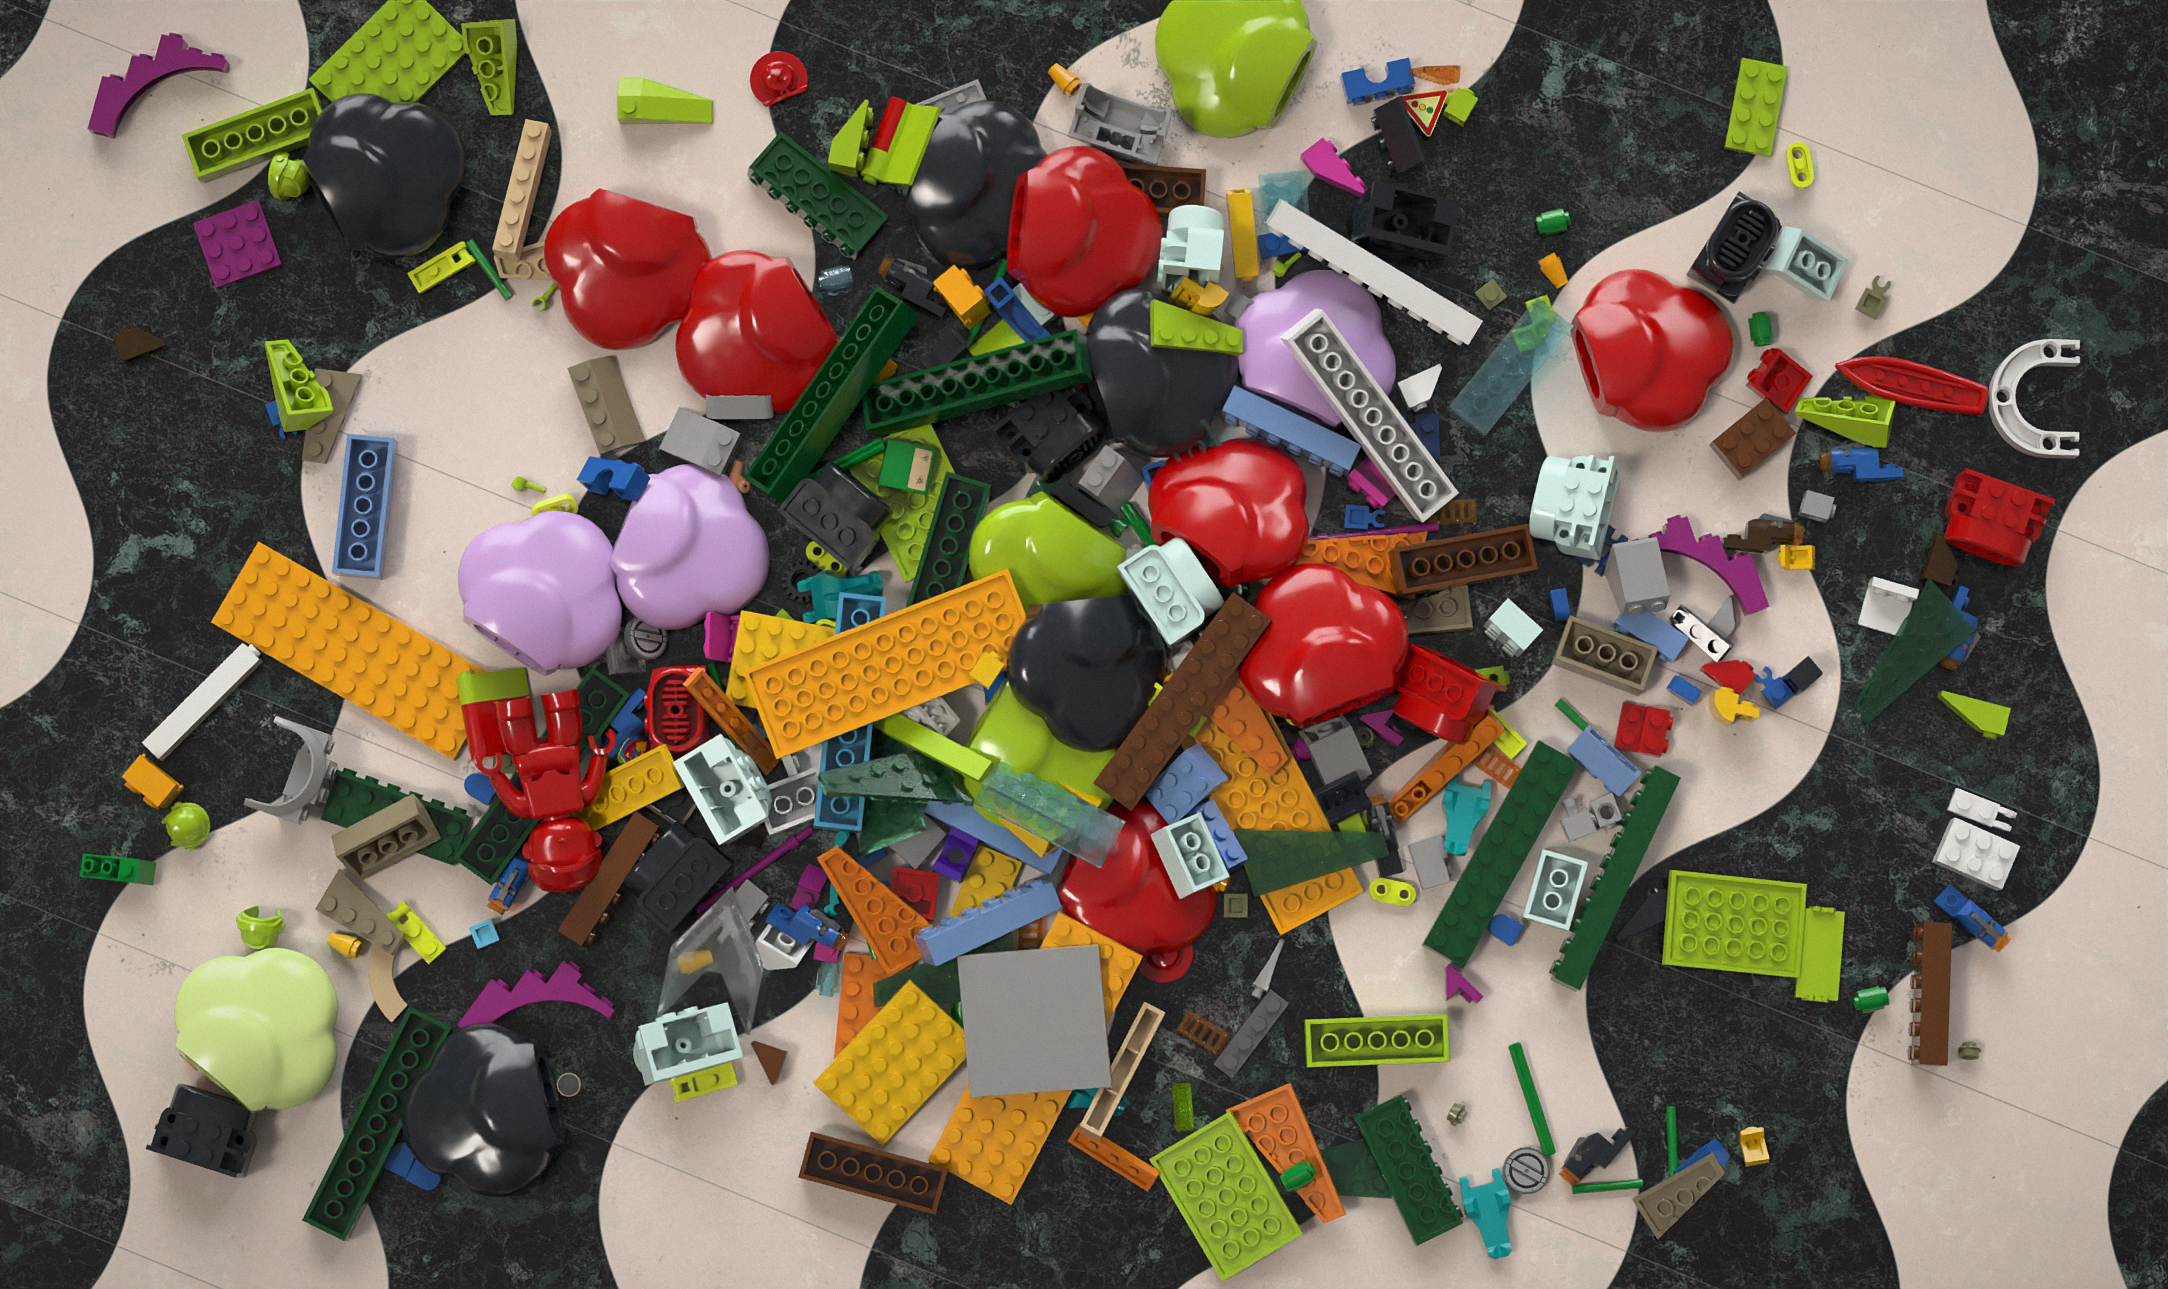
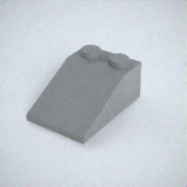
[659,407,742,476]

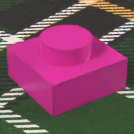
[813,940,841,964]

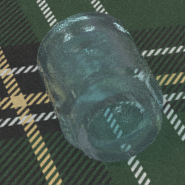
[818,265,854,293]
[815,962,841,997]

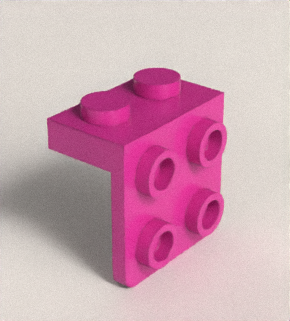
[1347,456,1396,510]
[703,612,740,663]

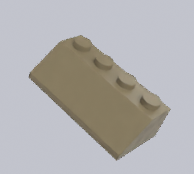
[567,355,646,457]
[1551,615,1658,696]
[331,794,441,881]

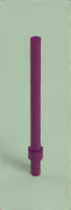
[1308,522,1439,540]
[695,825,815,914]

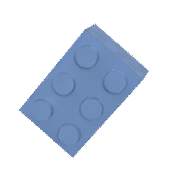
[1144,743,1229,825]

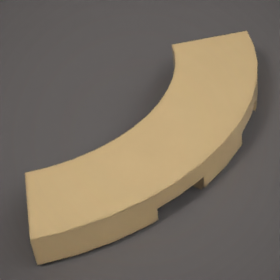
[369,939,408,1023]

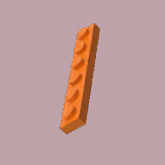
[682,667,782,776]

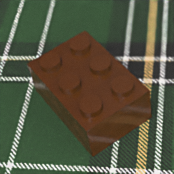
[1709,398,1796,480]

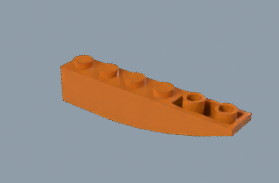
[1389,709,1505,824]

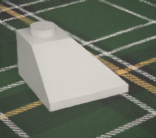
[748,924,815,970]

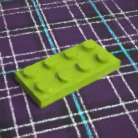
[1724,58,1788,158]

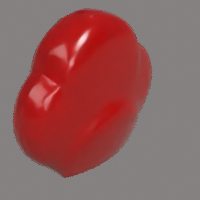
[1007,146,1164,318]
[544,188,713,351]
[675,250,839,414]
[1570,269,1734,433]
[1148,438,1309,588]
[1238,563,1409,729]
[1055,798,1217,959]

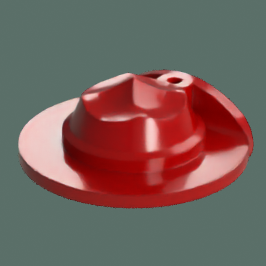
[750,51,808,107]
[1138,944,1193,983]

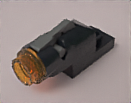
[878,257,947,321]
[1366,794,1403,878]
[1559,1127,1635,1186]

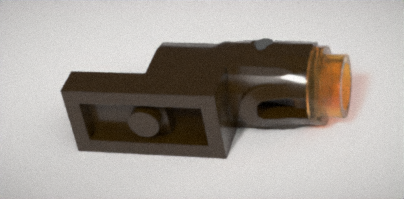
[1721,513,1804,554]

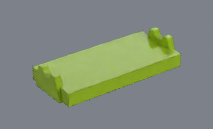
[1794,906,1845,1003]

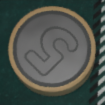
[557,1073,581,1097]

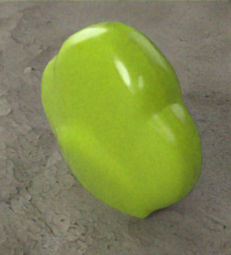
[1155,0,1318,139]
[969,491,1128,614]
[961,678,1119,828]

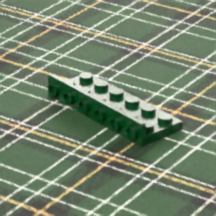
[747,131,889,260]
[321,768,472,866]
[1354,1095,1463,1246]

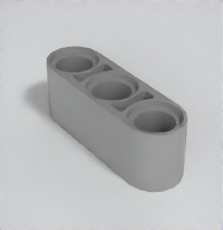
[706,394,774,419]

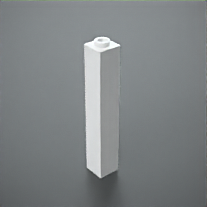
[142,643,263,761]

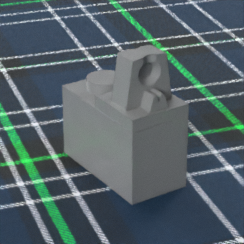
[1408,835,1453,891]

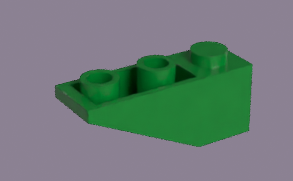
[80,854,157,886]

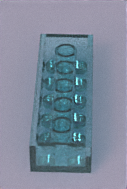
[1448,298,1573,438]
[974,761,1125,868]

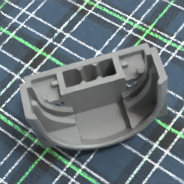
[1068,83,1172,166]
[244,716,339,825]

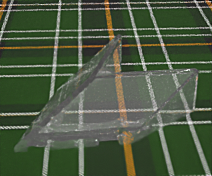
[657,887,764,1035]

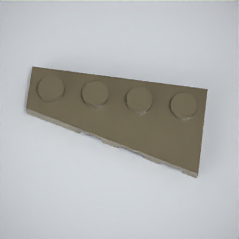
[302,368,362,464]
[1399,585,1473,636]
[315,869,406,956]
[1632,1153,1725,1239]

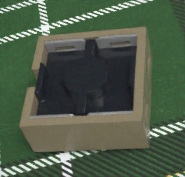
[645,783,698,826]

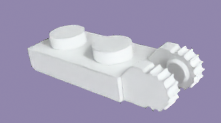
[1947,788,2017,832]

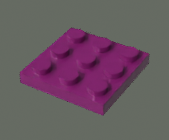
[193,200,283,289]

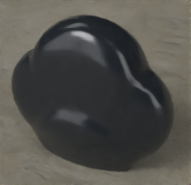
[300,93,466,259]
[902,100,1048,268]
[1084,288,1238,458]
[1006,594,1168,753]
[401,1023,565,1198]

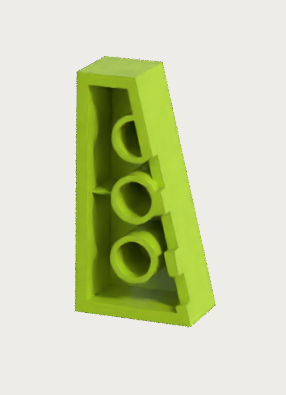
[1150,299,1243,357]

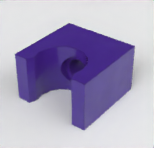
[932,826,980,884]

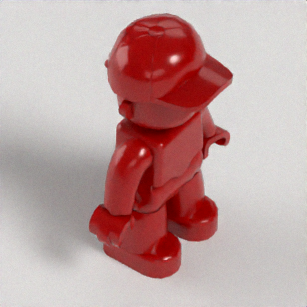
[474,688,616,893]

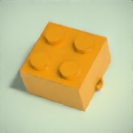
[933,265,991,330]
[122,754,184,810]

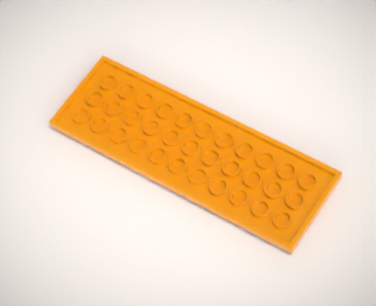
[211,542,487,761]
[743,569,1026,760]
[1162,666,1364,935]
[928,912,1143,1205]

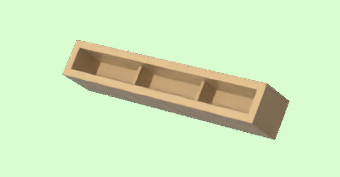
[492,119,552,262]
[1078,1002,1165,1142]

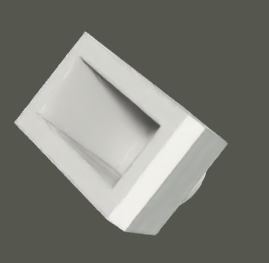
[1396,364,1442,412]

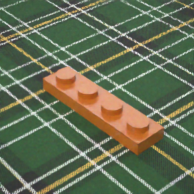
[1068,1122,1160,1192]

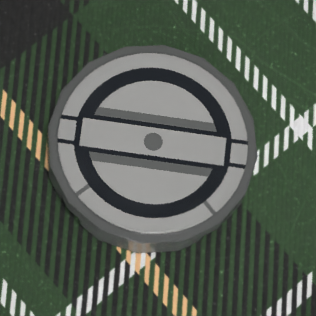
[624,617,668,660]
[1503,1147,1550,1194]

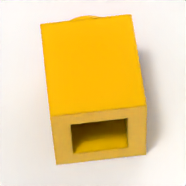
[969,651,1005,690]

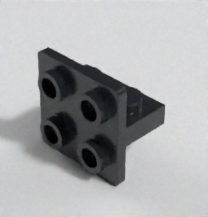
[1313,771,1372,825]

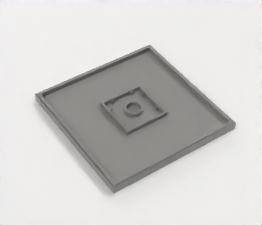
[957,944,1112,1097]

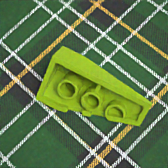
[461,19,517,115]
[617,78,712,124]
[265,339,333,432]
[1795,396,1896,448]

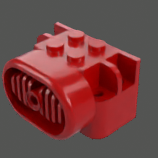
[1944,468,2055,567]
[1393,643,1507,745]
[644,666,709,762]

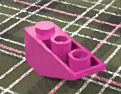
[1300,138,1366,198]

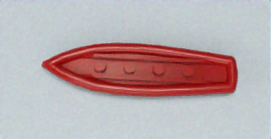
[1835,356,1988,415]

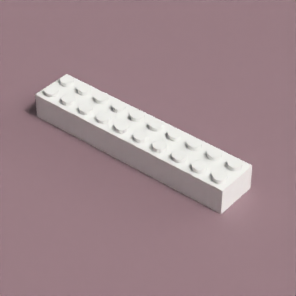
[1266,199,1483,346]
[1280,308,1458,522]

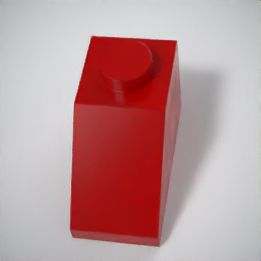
[1699,660,1756,696]

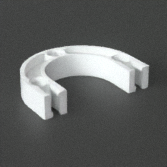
[1988,339,2080,459]

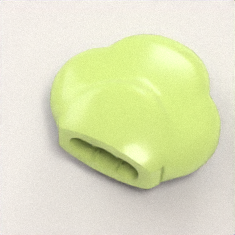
[174,948,338,1113]

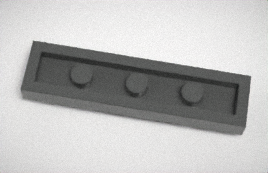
[1213,989,1289,1078]

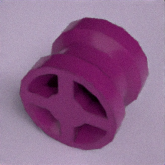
[1287,737,1311,765]

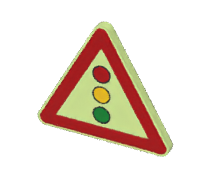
[1398,89,1448,137]

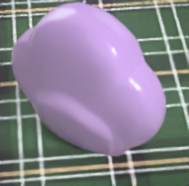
[1231,270,1396,432]
[608,464,770,630]
[458,511,622,676]

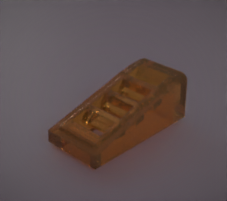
[1409,65,1461,86]
[1429,499,1477,526]
[1470,746,1521,789]
[1018,918,1042,950]
[1177,1010,1231,1055]

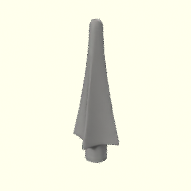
[1252,939,1285,999]

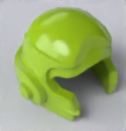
[268,152,310,200]
[161,802,210,851]
[236,905,286,951]

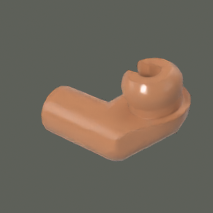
[729,460,751,494]

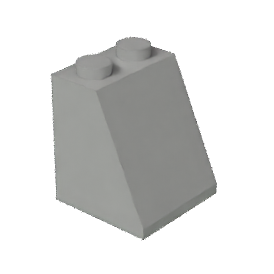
[1078,445,1143,517]
[1604,537,1670,617]
[1299,715,1372,785]
[863,789,946,869]

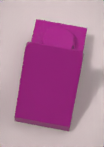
[1359,710,1404,748]
[790,863,828,910]
[1444,964,1484,1004]

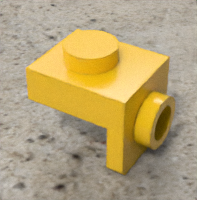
[1778,545,1815,570]
[1739,1127,1769,1166]

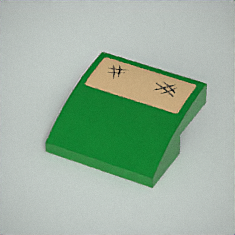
[877,439,936,495]

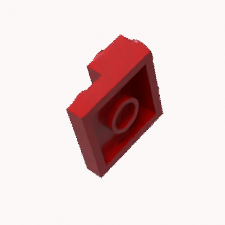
[1746,348,1813,414]
[1613,702,1673,758]
[890,867,940,922]

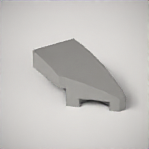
[1708,596,1736,639]

